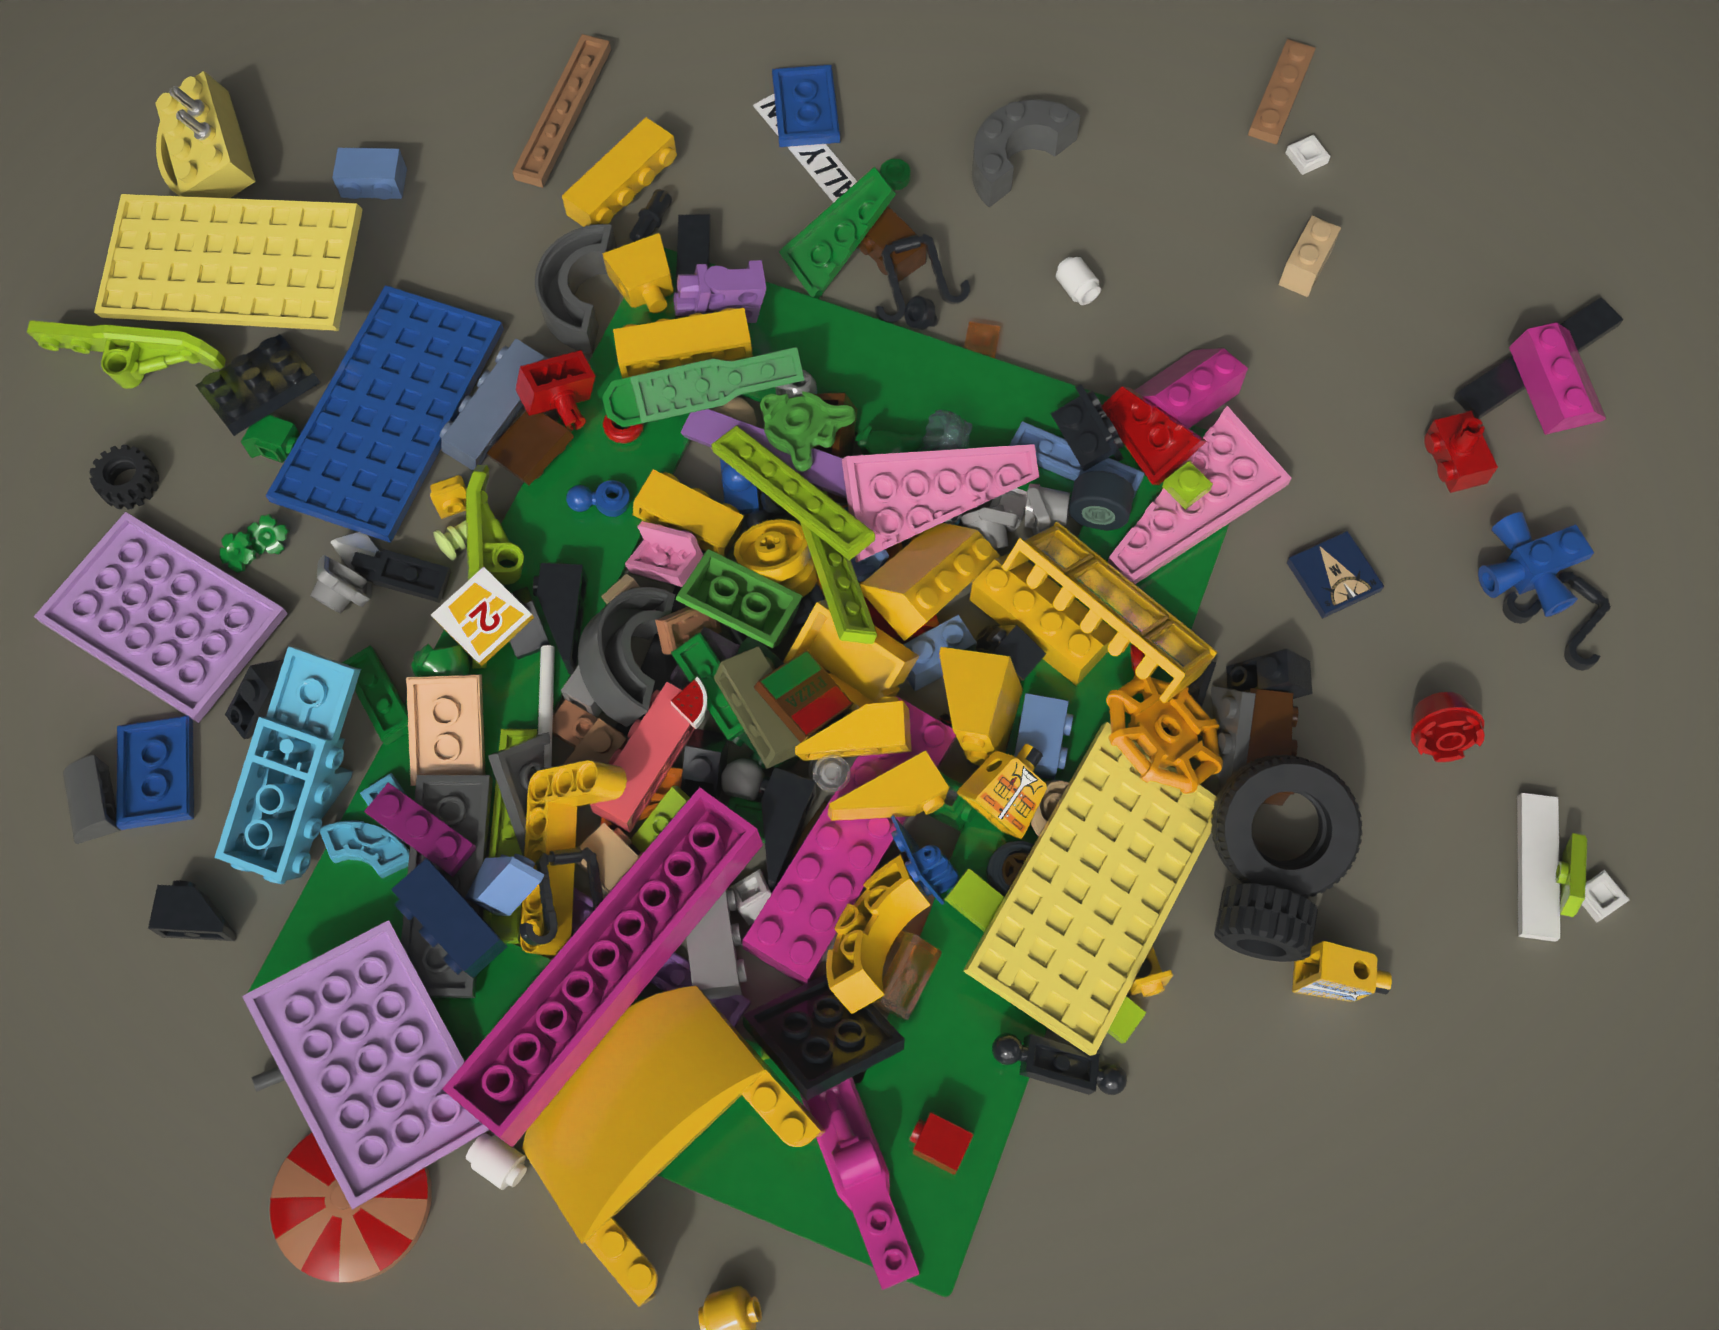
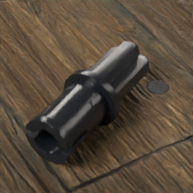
[629,189,672,242]

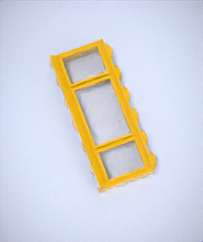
[1001,521,1218,704]

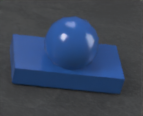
[720,458,759,514]

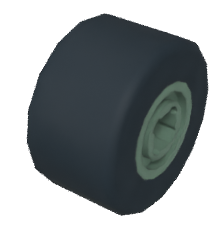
[1069,471,1134,531]

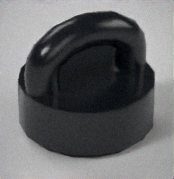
[905,296,938,330]

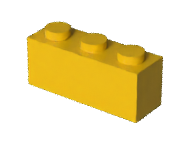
[633,469,744,557]

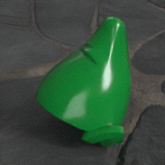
[855,425,923,455]
[411,643,470,677]

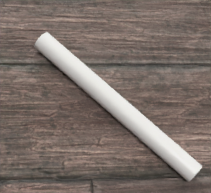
[538,645,555,768]

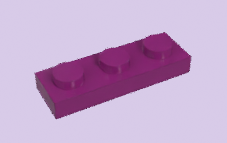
[364,782,476,877]

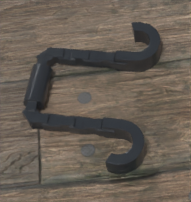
[875,234,970,323]
[1502,571,1611,671]
[520,847,604,946]

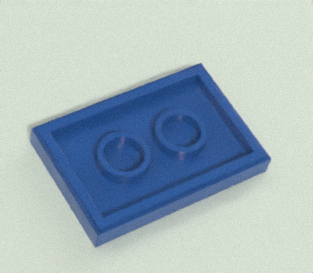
[772,65,840,147]
[116,716,194,830]

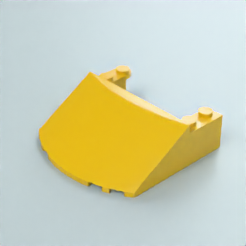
[522,986,826,1307]

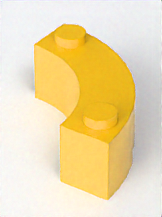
[826,854,930,1014]

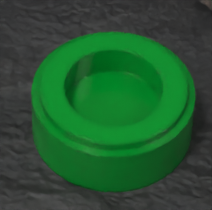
[880,158,911,190]

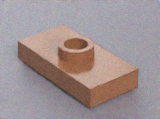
[655,606,722,654]
[552,699,625,748]

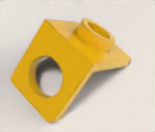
[430,475,467,519]
[1129,946,1173,997]

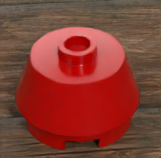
[1411,692,1485,762]

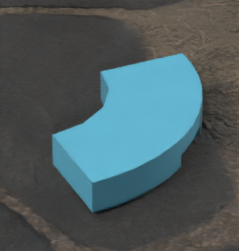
[320,821,410,878]

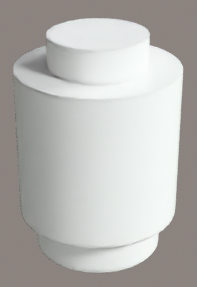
[1056,257,1101,305]
[466,1133,527,1190]

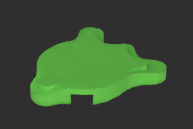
[760,391,856,471]

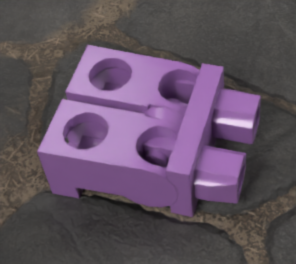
[673,260,766,323]

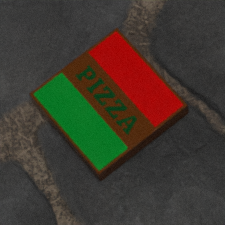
[754,649,854,743]

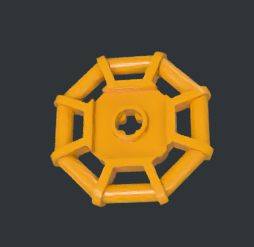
[1106,674,1223,794]

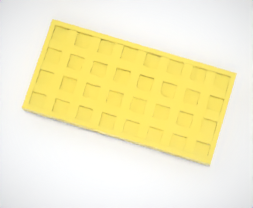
[94,194,363,331]
[963,722,1218,1056]

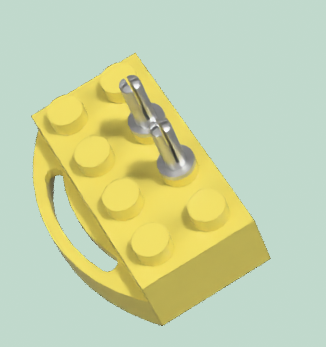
[155,71,256,198]

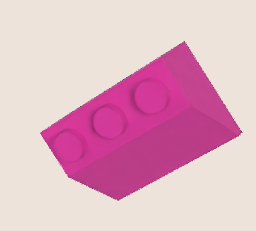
[1509,322,1606,435]
[1134,348,1248,428]

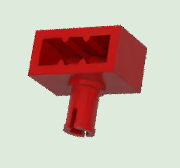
[515,350,596,431]
[1424,411,1498,493]

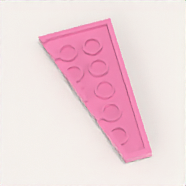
[1108,406,1292,584]
[842,444,1039,563]

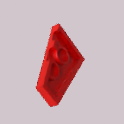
[1102,386,1207,485]

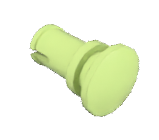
[433,520,467,560]

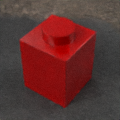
[909,1113,974,1175]

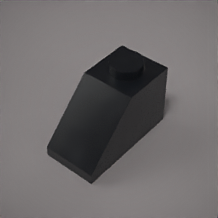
[148,880,236,941]

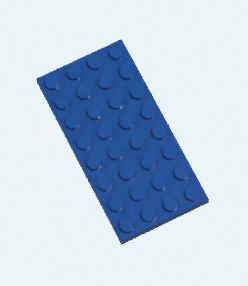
[266,285,504,543]

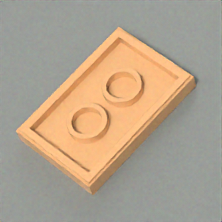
[406,675,486,786]

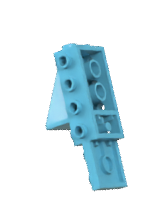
[214,646,361,884]

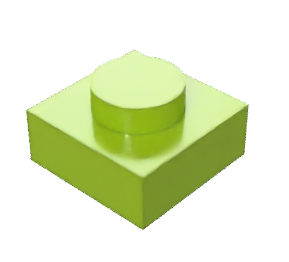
[1162,461,1213,510]

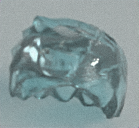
[920,410,973,451]

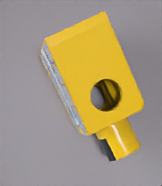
[1292,941,1392,1001]

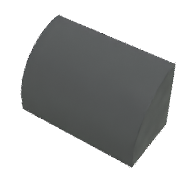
[63,755,120,844]

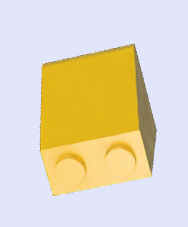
[939,647,1023,766]

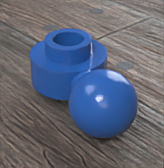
[566,480,629,517]

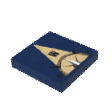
[1287,531,1384,619]

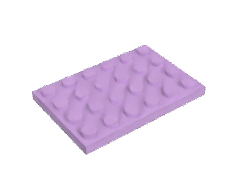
[34,512,288,723]
[242,920,489,1210]

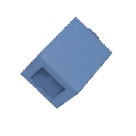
[464,854,544,916]

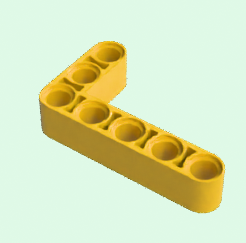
[520,760,627,956]

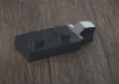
[351,549,451,603]

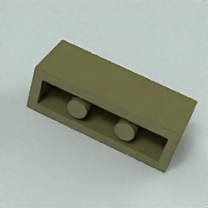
[714,646,812,769]

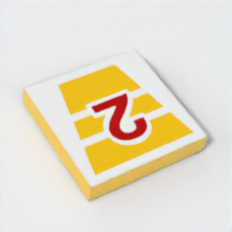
[431,567,534,667]

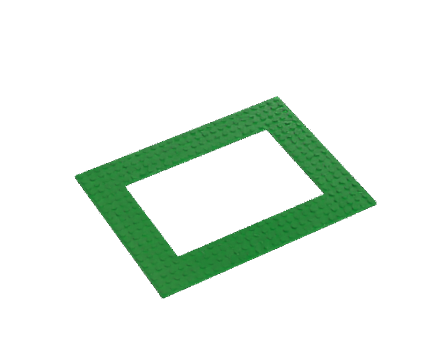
[248,247,1230,1297]

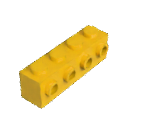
[562,117,677,227]
[613,308,753,379]

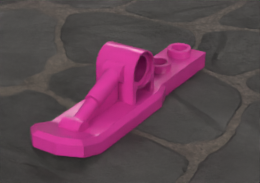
[799,1077,920,1290]

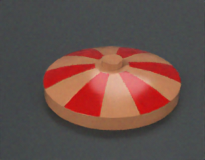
[270,1133,432,1283]

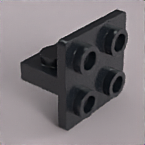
[1051,384,1124,471]

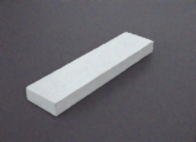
[1517,793,1560,942]

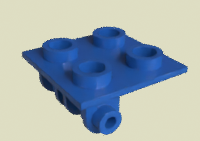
[890,815,959,905]

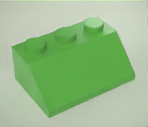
[676,549,803,648]

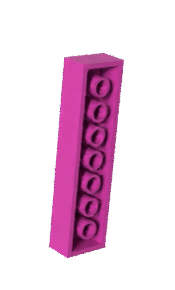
[742,696,956,985]

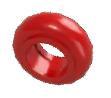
[603,415,644,444]

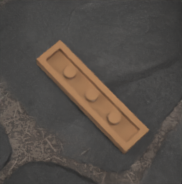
[1248,39,1316,145]

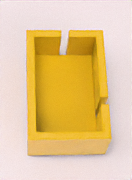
[783,599,919,711]

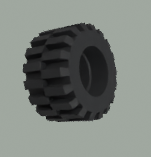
[1214,883,1318,962]

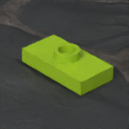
[631,786,690,852]
[1555,833,1587,917]

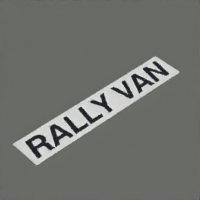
[753,94,857,203]

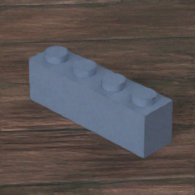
[440,339,548,470]

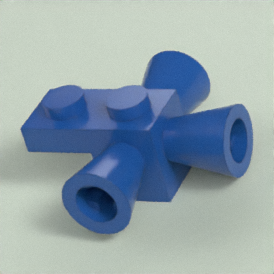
[1478,512,1594,617]

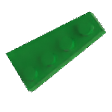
[779,167,896,299]

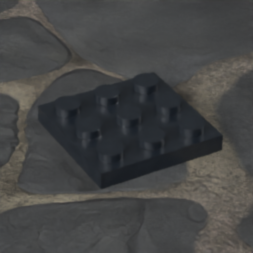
[195,334,320,436]
[742,974,905,1101]

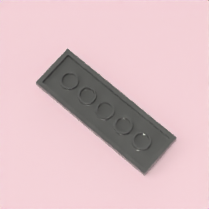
[401,775,493,998]

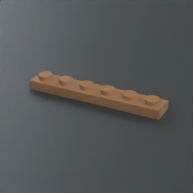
[513,34,611,188]

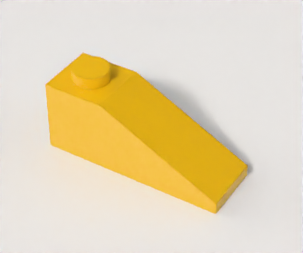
[795,697,911,761]
[828,750,949,821]

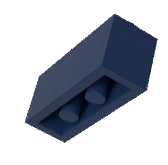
[391,858,508,978]

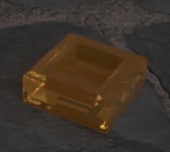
[964,322,1001,358]

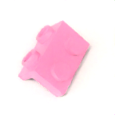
[625,521,704,587]

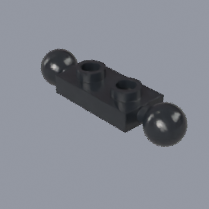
[992,1033,1127,1095]

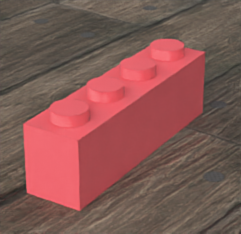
[590,682,695,833]

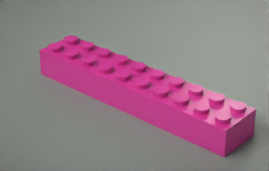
[442,787,763,1147]

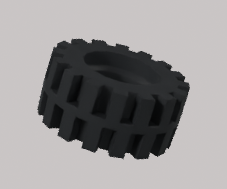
[89,445,159,510]

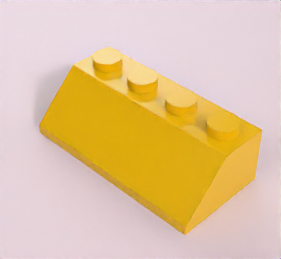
[860,523,1000,641]
[970,553,1117,686]

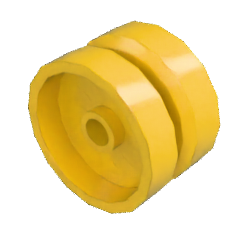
[733,519,818,598]

